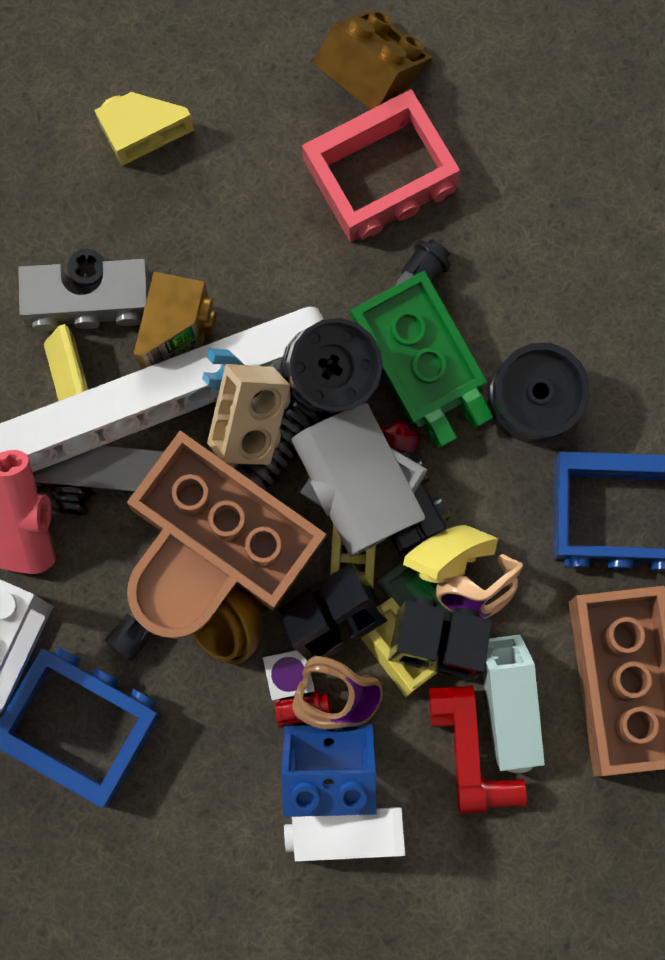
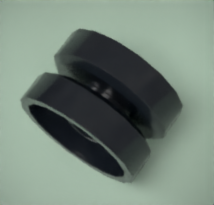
[487,343,590,443]

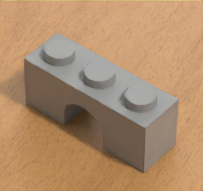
[18,259,150,332]

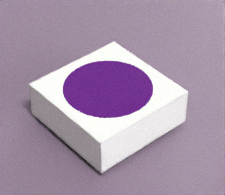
[263,650,315,701]

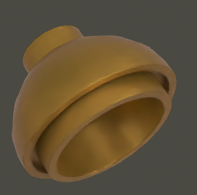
[192,585,266,664]

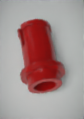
[275,691,331,728]

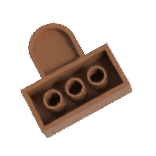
[127,431,326,639]
[569,586,665,777]

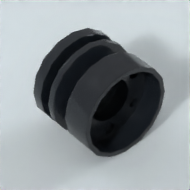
[280,318,383,414]

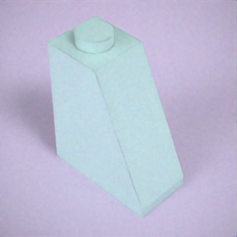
[482,635,545,773]

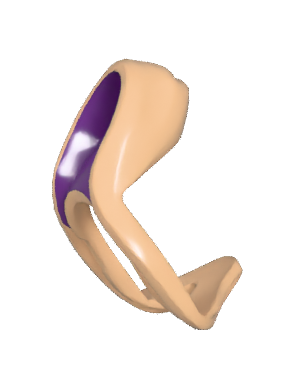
[436,554,523,619]

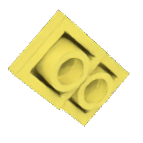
[403,525,498,583]

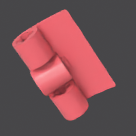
[0,450,56,574]

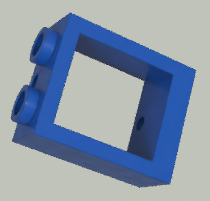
[281,724,377,817]

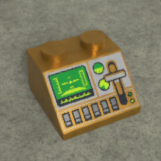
[134,272,217,370]

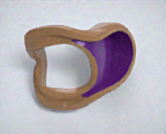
[292,656,383,729]

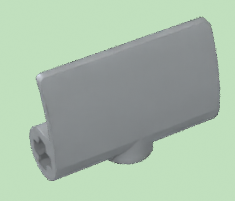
[291,403,425,557]

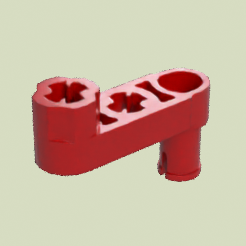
[429,685,527,814]

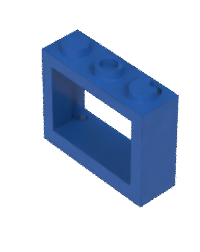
[553,452,665,572]
[0,647,162,808]

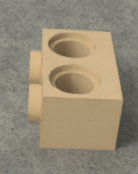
[207,364,291,465]

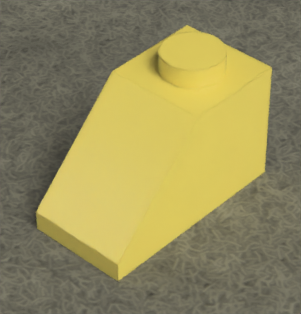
[94,92,194,166]

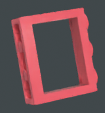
[302,89,460,243]

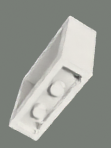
[0,580,54,719]

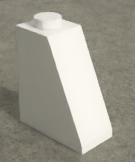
[284,807,405,862]

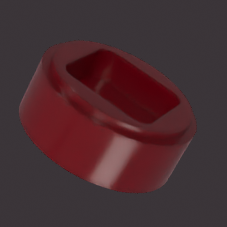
[380,421,421,453]

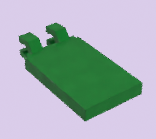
[349,270,493,449]

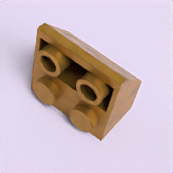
[312,9,433,109]

